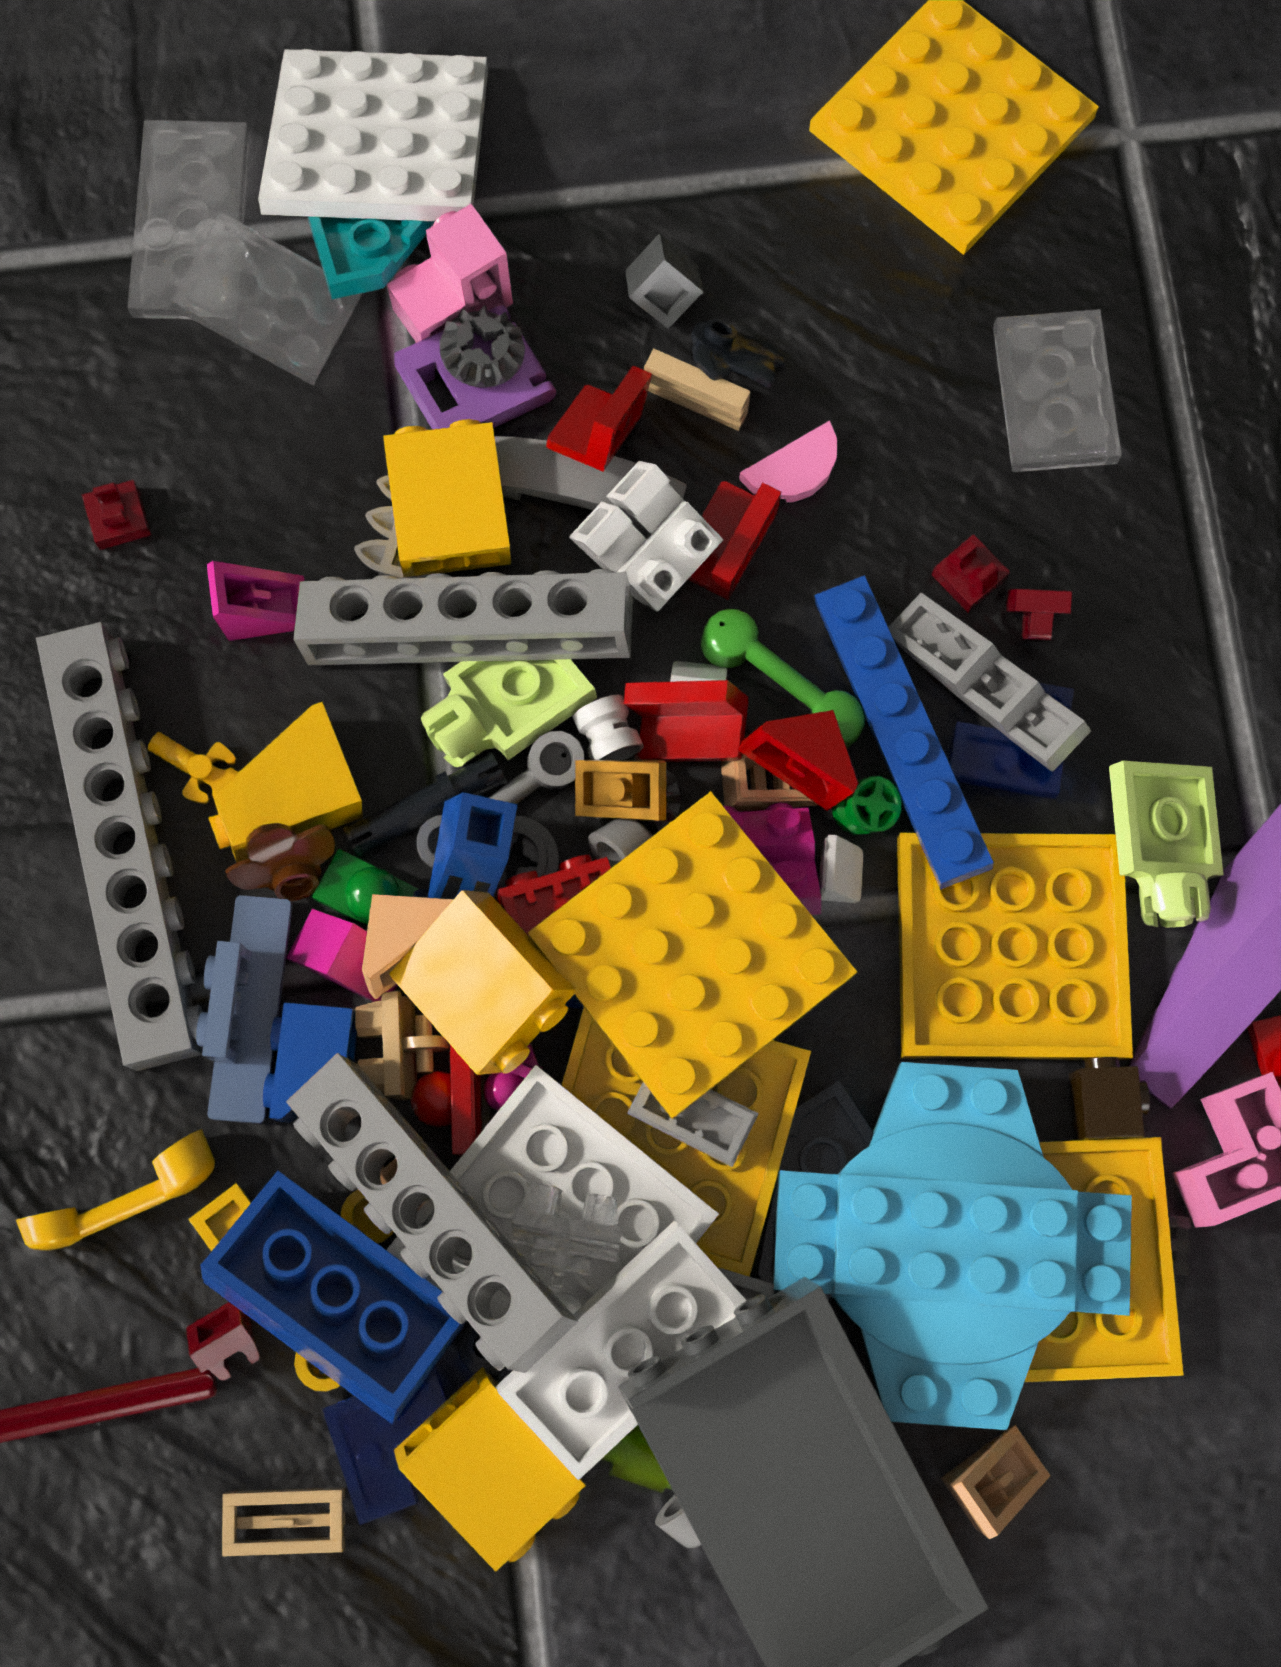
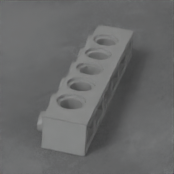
[293,569,633,665]
[286,1053,579,1373]

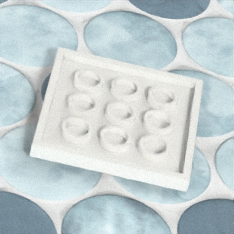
[258,49,488,221]
[387,1065,719,1320]

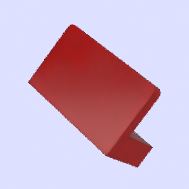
[546,366,653,472]
[688,481,782,600]
[624,680,749,762]

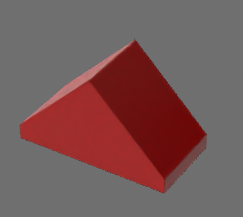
[737,710,858,811]

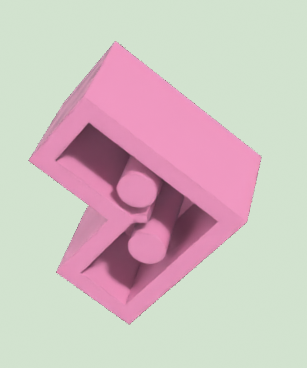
[387,204,513,343]
[1172,1072,1281,1228]

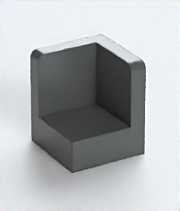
[626,233,703,329]

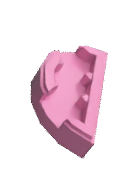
[739,420,837,503]

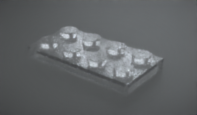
[127,120,250,320]

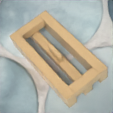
[644,348,750,431]
[222,1487,345,1556]

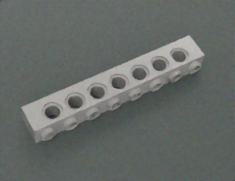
[36,622,203,1071]

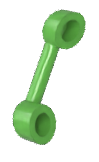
[701,609,865,749]

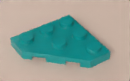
[307,216,435,300]

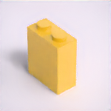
[383,419,511,577]
[389,890,576,1075]
[394,1367,586,1572]

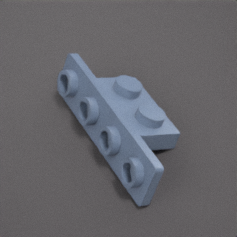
[196,895,293,1124]

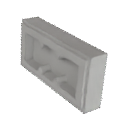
[627,1083,758,1167]

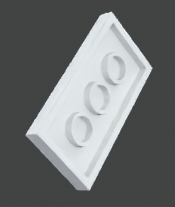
[496,1220,747,1480]

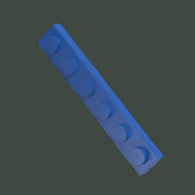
[814,575,994,890]

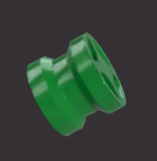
[832,776,901,835]

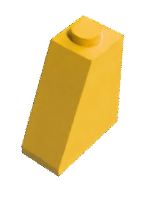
[208,702,363,862]

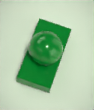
[312,849,418,927]

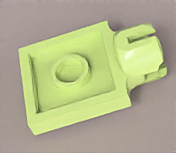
[421,659,597,767]
[1109,761,1224,928]

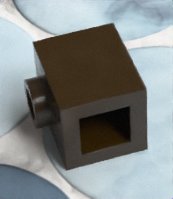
[1069,1057,1150,1141]

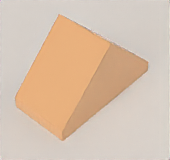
[362,894,454,999]
[941,1425,1051,1539]

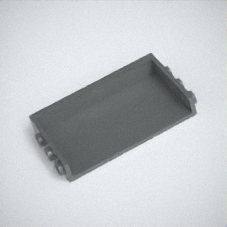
[618,1277,989,1667]

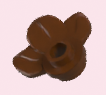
[225,823,335,901]

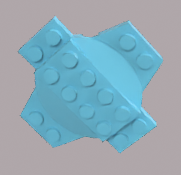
[773,1062,1132,1430]

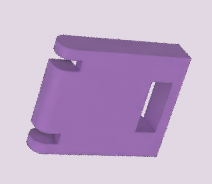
[394,305,556,430]

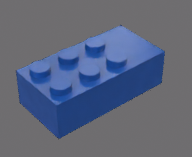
[200,1171,466,1425]

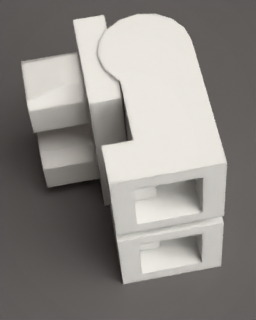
[569,461,723,612]

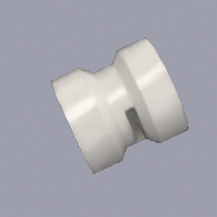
[572,695,644,761]

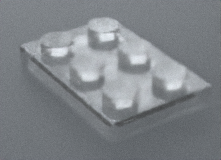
[170,211,362,386]
[993,309,1122,472]

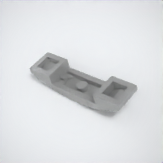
[494,436,687,528]

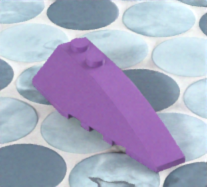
[1127,804,1281,1110]

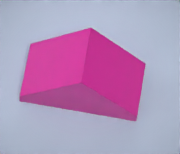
[207,561,304,641]
[286,909,398,1002]

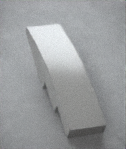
[888,593,1091,772]

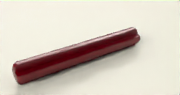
[0,1368,217,1443]

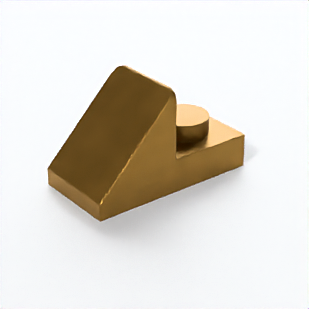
[575,760,666,821]

